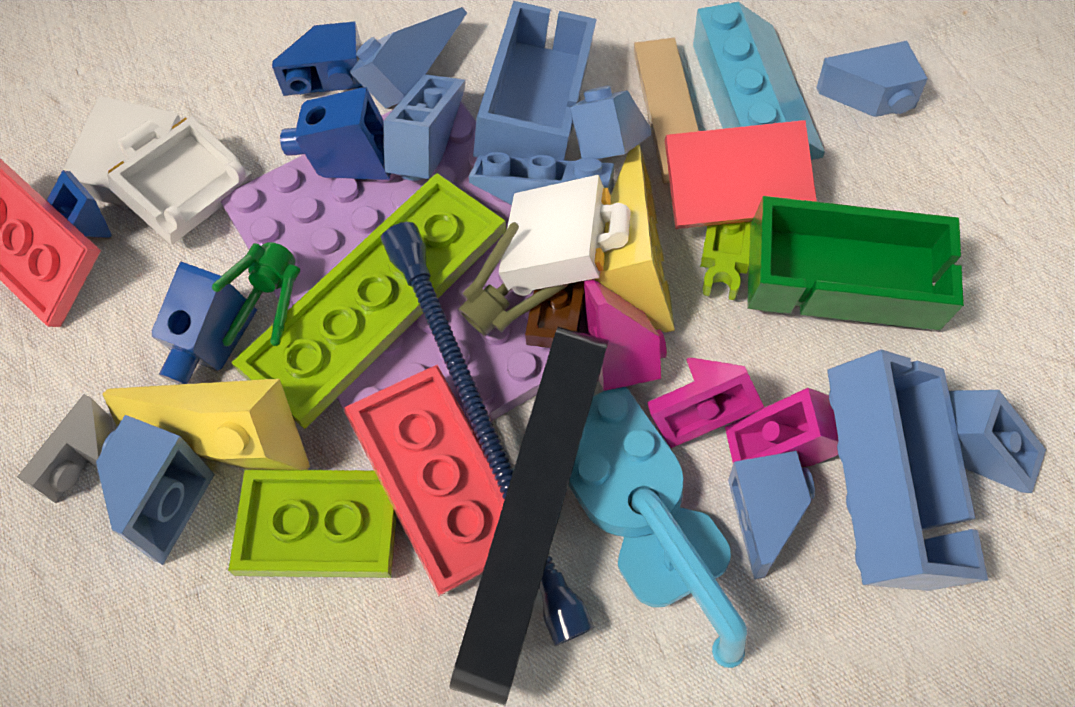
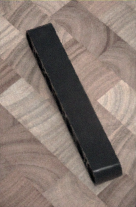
[449,326,609,706]

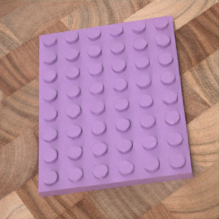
[221,102,588,431]

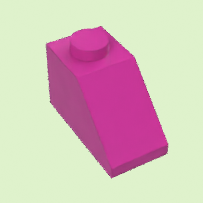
[584,279,667,391]
[725,387,839,467]

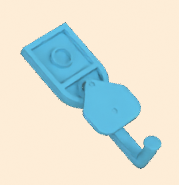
[568,386,747,668]

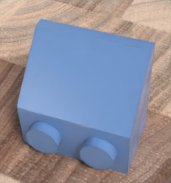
[96,415,215,565]

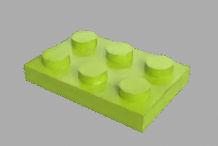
[228,470,397,578]

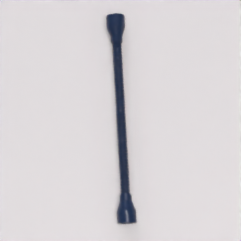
[381,222,595,646]

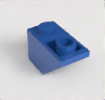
[272,21,364,96]

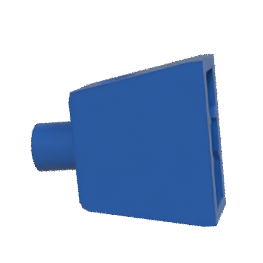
[280,87,391,180]
[152,261,257,385]

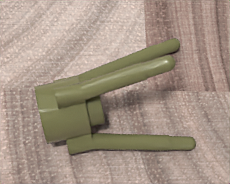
[458,222,571,336]

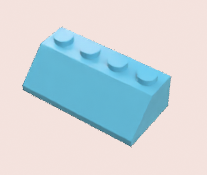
[693,2,825,160]

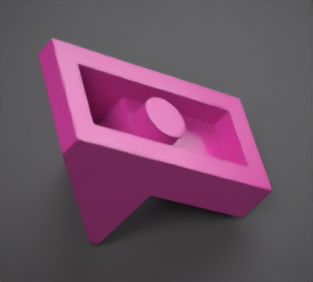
[647,357,765,449]

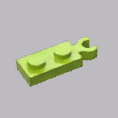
[700,221,752,300]

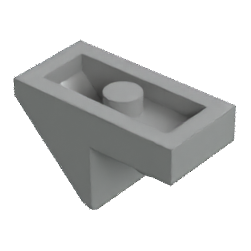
[17,394,114,503]

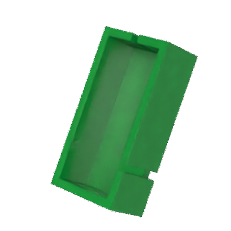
[747,196,964,330]

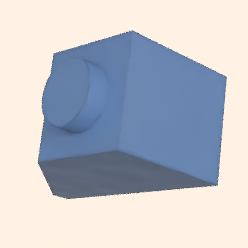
[816,41,928,117]
[570,86,652,159]
[949,390,1046,493]
[728,451,815,579]

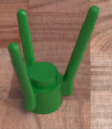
[212,242,301,346]

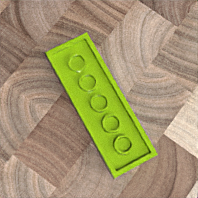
[231,173,506,429]

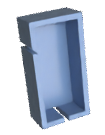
[473,1,597,160]
[827,349,988,591]

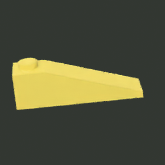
[590,144,675,333]
[102,379,310,470]

